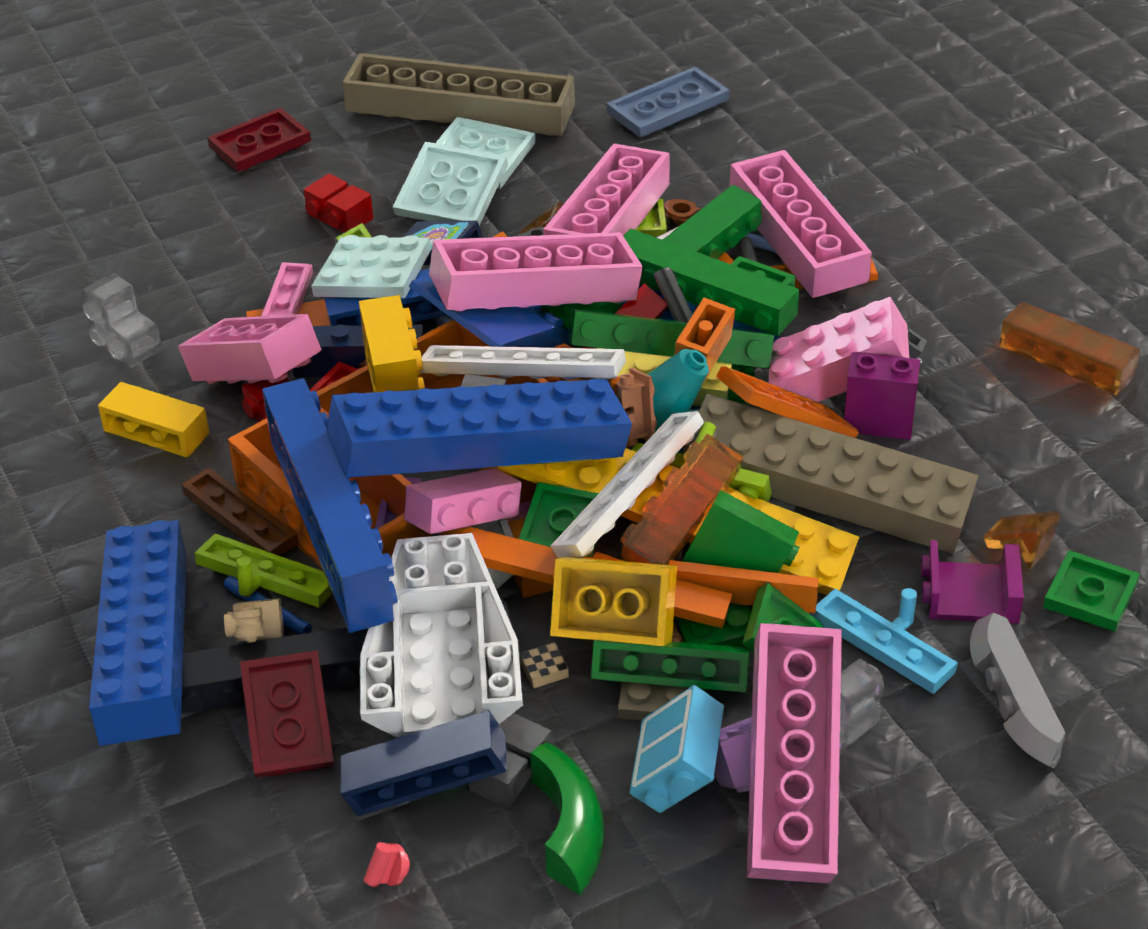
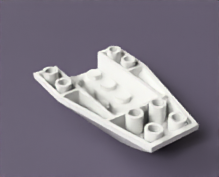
[360,533,523,738]

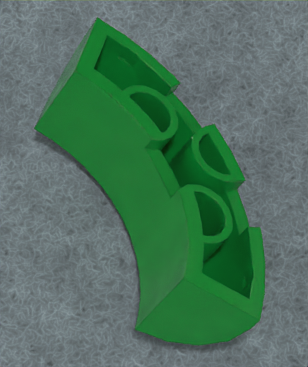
[530,742,604,895]

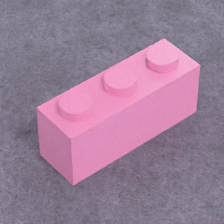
[404,468,521,534]

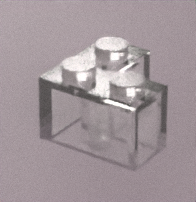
[82,273,162,368]

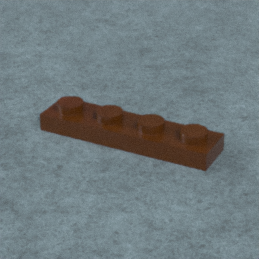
[181,467,299,556]

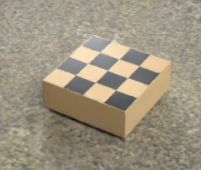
[519,643,569,688]

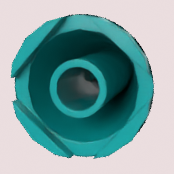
[648,349,709,432]

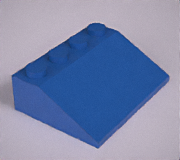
[409,276,569,348]

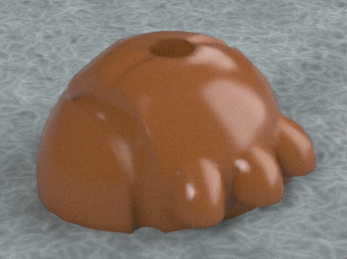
[664,199,700,226]

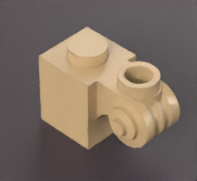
[224,598,284,643]

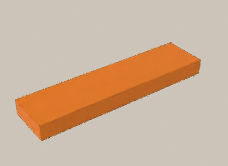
[668,560,819,614]

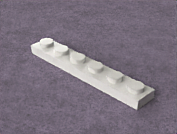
[420,345,626,380]
[551,411,704,558]

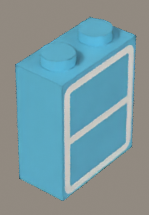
[629,685,724,813]

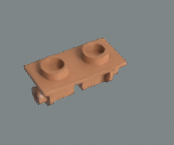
[617,368,657,445]

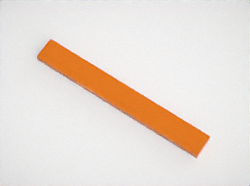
[440,526,732,629]

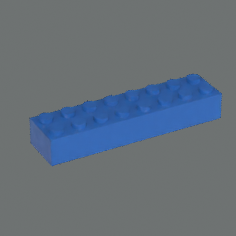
[262,378,398,633]
[326,379,632,478]
[89,520,187,746]

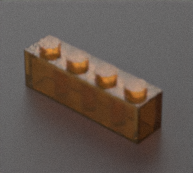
[999,302,1140,395]
[620,434,743,565]

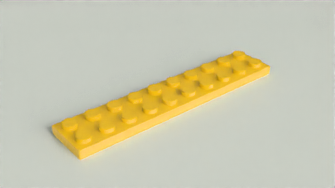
[497,448,859,595]

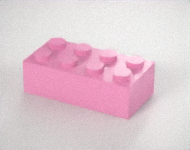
[769,297,909,402]
[178,314,322,384]

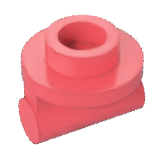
[364,842,410,887]

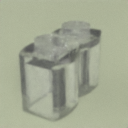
[840,658,884,750]

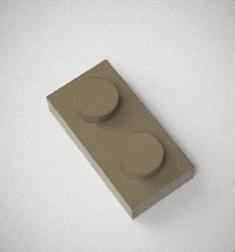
[618,682,689,720]

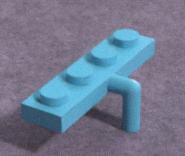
[812,588,958,694]

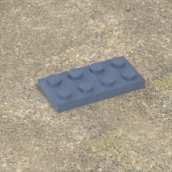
[606,67,730,138]

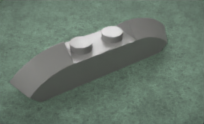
[970,613,1065,769]

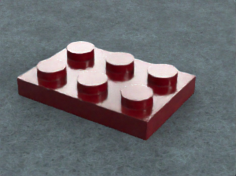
[207,108,311,172]
[240,650,334,778]

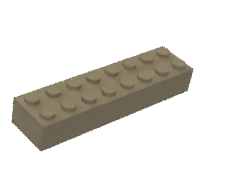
[342,53,575,136]
[683,394,979,554]

